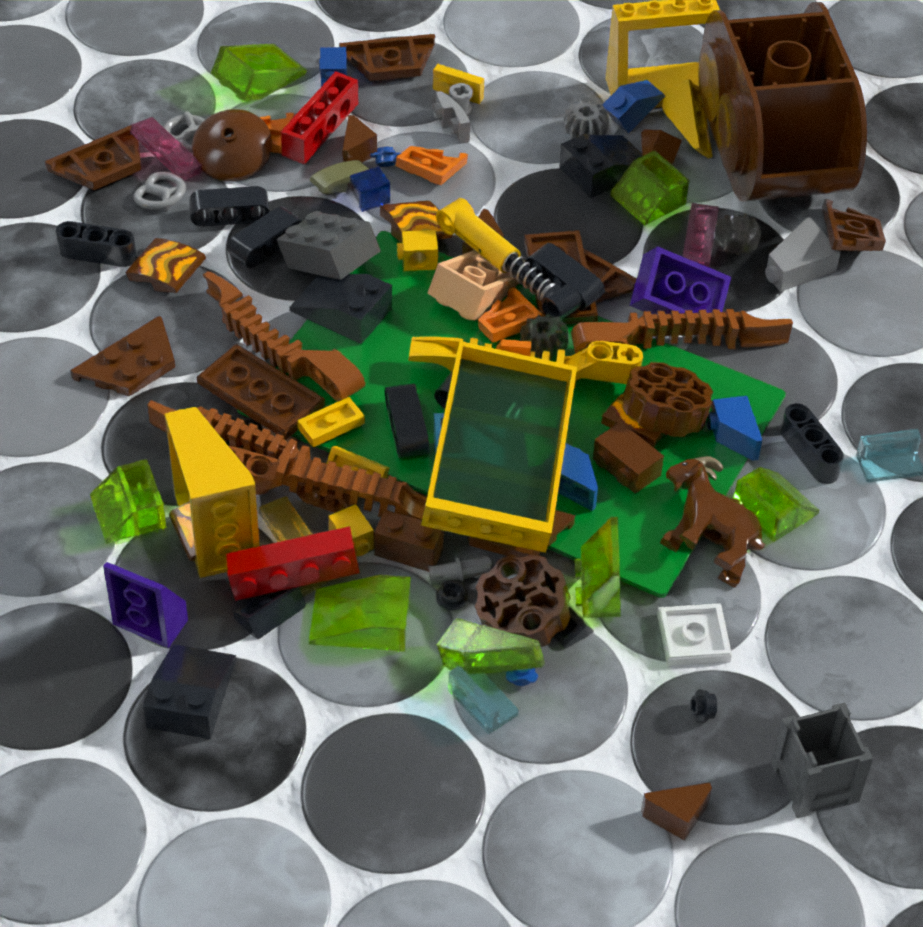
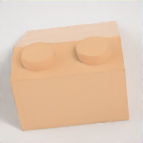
[427,250,521,320]

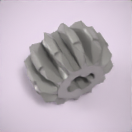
[563,100,608,139]

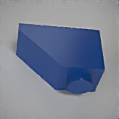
[602,80,665,134]
[706,396,763,461]
[542,443,598,511]

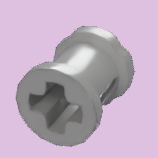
[449,83,473,116]

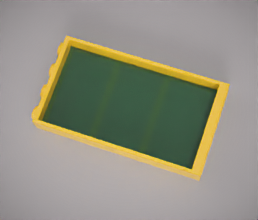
[421,341,577,553]

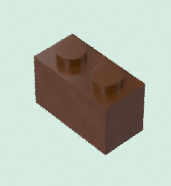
[593,421,664,494]
[374,510,444,572]

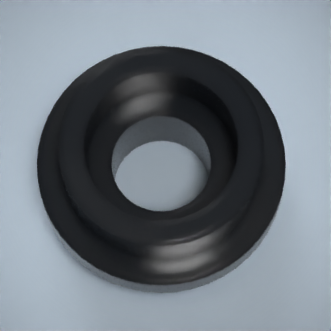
[436,580,468,611]
[690,689,717,722]

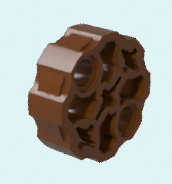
[622,362,713,437]
[475,554,571,651]

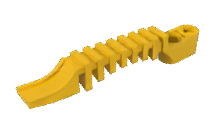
[408,337,643,388]

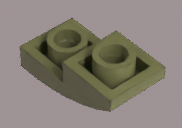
[310,160,373,195]

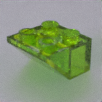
[611,150,690,226]
[90,459,166,544]
[734,467,820,542]

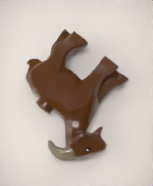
[660,456,765,588]

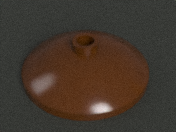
[192,109,272,181]

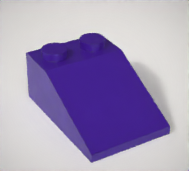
[629,246,731,314]
[103,562,188,648]

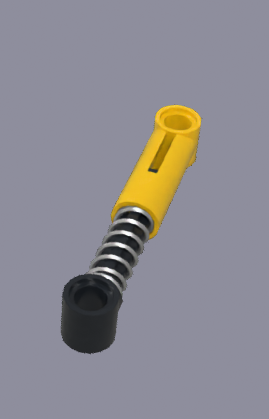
[436,198,582,323]

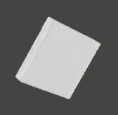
[657,603,732,666]

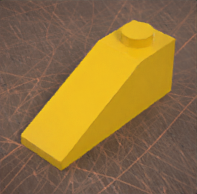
[662,79,713,159]

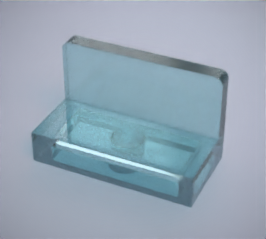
[856,429,923,483]
[448,666,519,735]

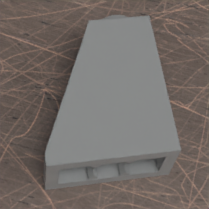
[765,217,840,292]

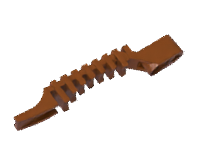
[203,271,365,402]
[571,309,793,354]
[147,400,352,513]
[229,446,427,520]

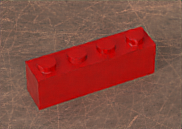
[226,526,360,601]

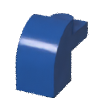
[319,47,347,87]

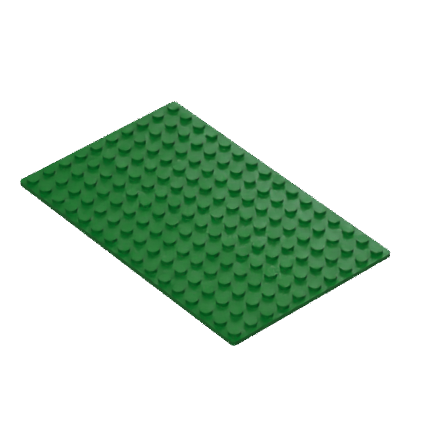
[237,231,786,598]

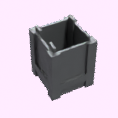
[771,702,873,818]

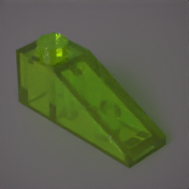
[436,618,545,675]

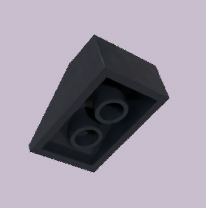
[559,134,649,198]
[289,274,392,344]
[143,644,236,739]

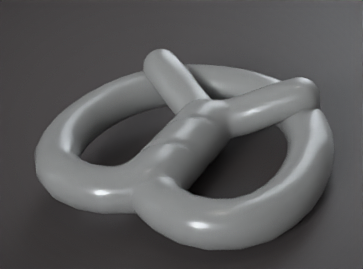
[162,111,205,153]
[133,172,186,211]

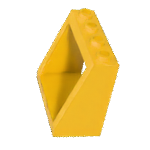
[605,0,720,108]
[165,407,260,578]

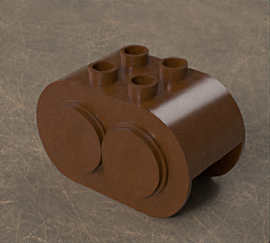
[698,2,867,202]

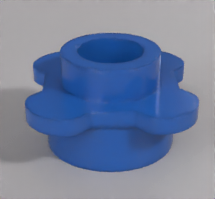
[370,146,401,167]
[506,654,538,686]

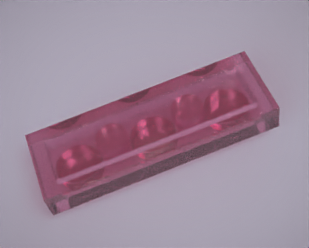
[130,117,203,180]
[683,203,719,267]

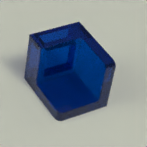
[350,166,390,212]

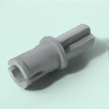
[428,556,492,586]

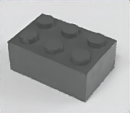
[277,211,380,280]

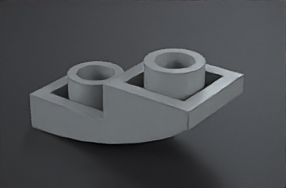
[432,91,470,144]

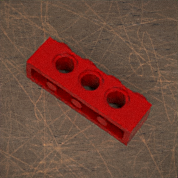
[281,71,358,165]

